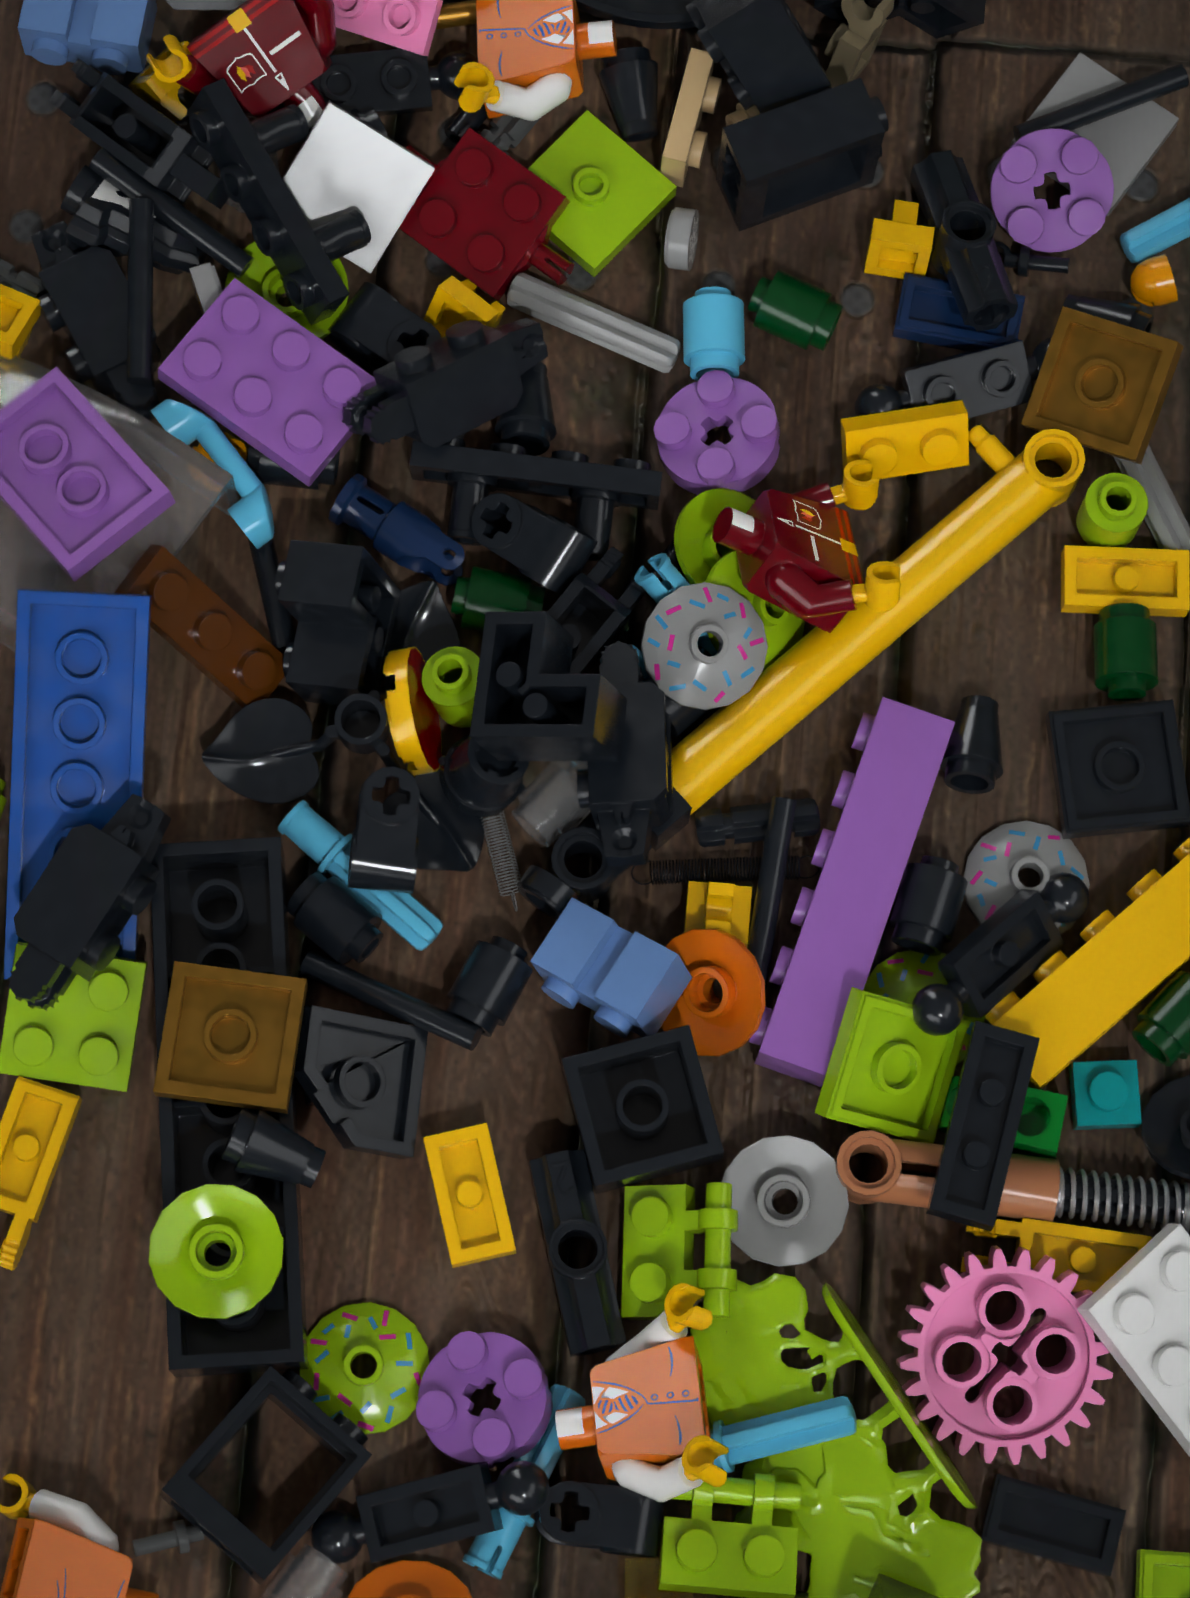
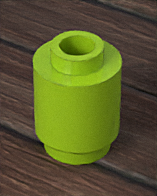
[1076,473,1148,547]
[422,646,480,728]

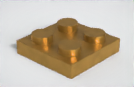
[1021,306,1184,465]
[153,961,308,1114]

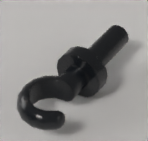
[994,241,1070,277]

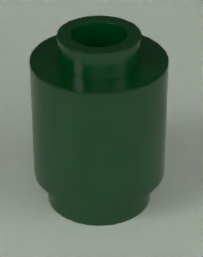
[747,270,844,351]
[450,566,546,632]
[1093,603,1159,701]
[1132,970,1190,1067]

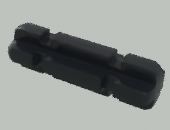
[694,798,820,848]

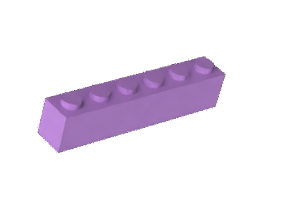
[748,697,955,1087]

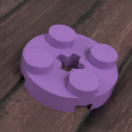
[990,128,1114,253]
[653,370,780,495]
[416,1331,553,1468]

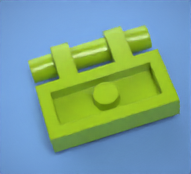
[621,1182,738,1320]
[658,1473,801,1598]

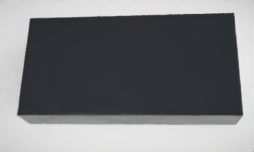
[979,1474,1126,1577]

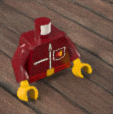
[146,0,337,128]
[712,460,901,633]

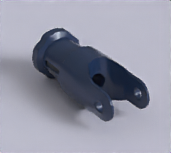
[328,473,465,586]

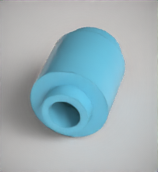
[683,286,745,381]

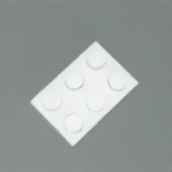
[1077,1223,1190,1457]

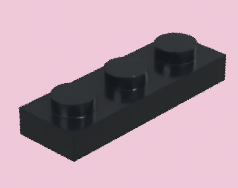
[926,1021,1040,1231]

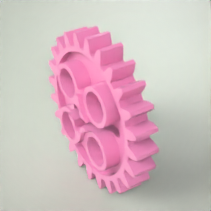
[896,1246,1113,1465]

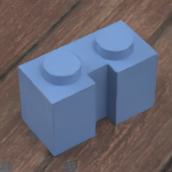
[17,0,157,75]
[530,897,692,1038]

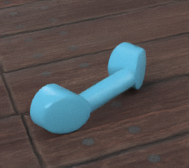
[151,399,275,549]

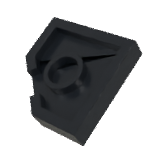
[294,1005,428,1159]

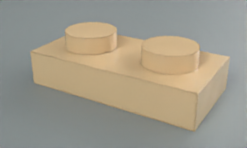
[661,48,722,187]

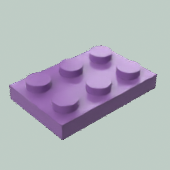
[158,278,376,487]
[0,366,176,582]

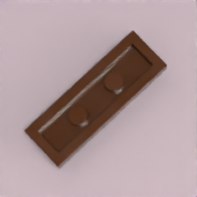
[114,543,284,708]

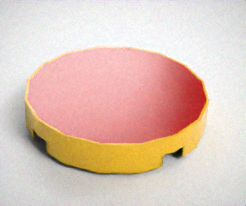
[383,646,442,776]

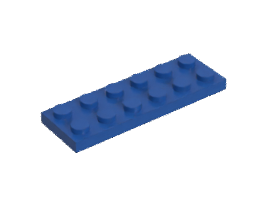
[4,588,152,979]

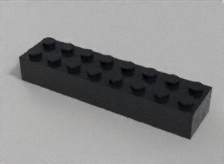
[151,837,309,1378]

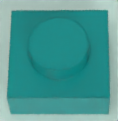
[1069,1060,1142,1130]

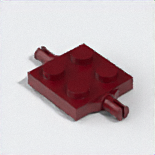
[399,127,574,301]

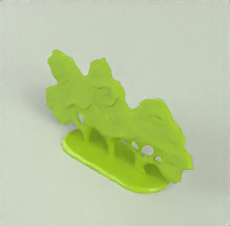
[690,1273,982,1598]

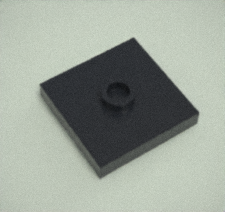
[1045,699,1190,839]

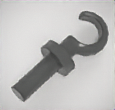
[132,1519,205,1557]

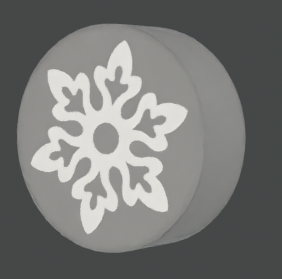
[664,207,699,271]

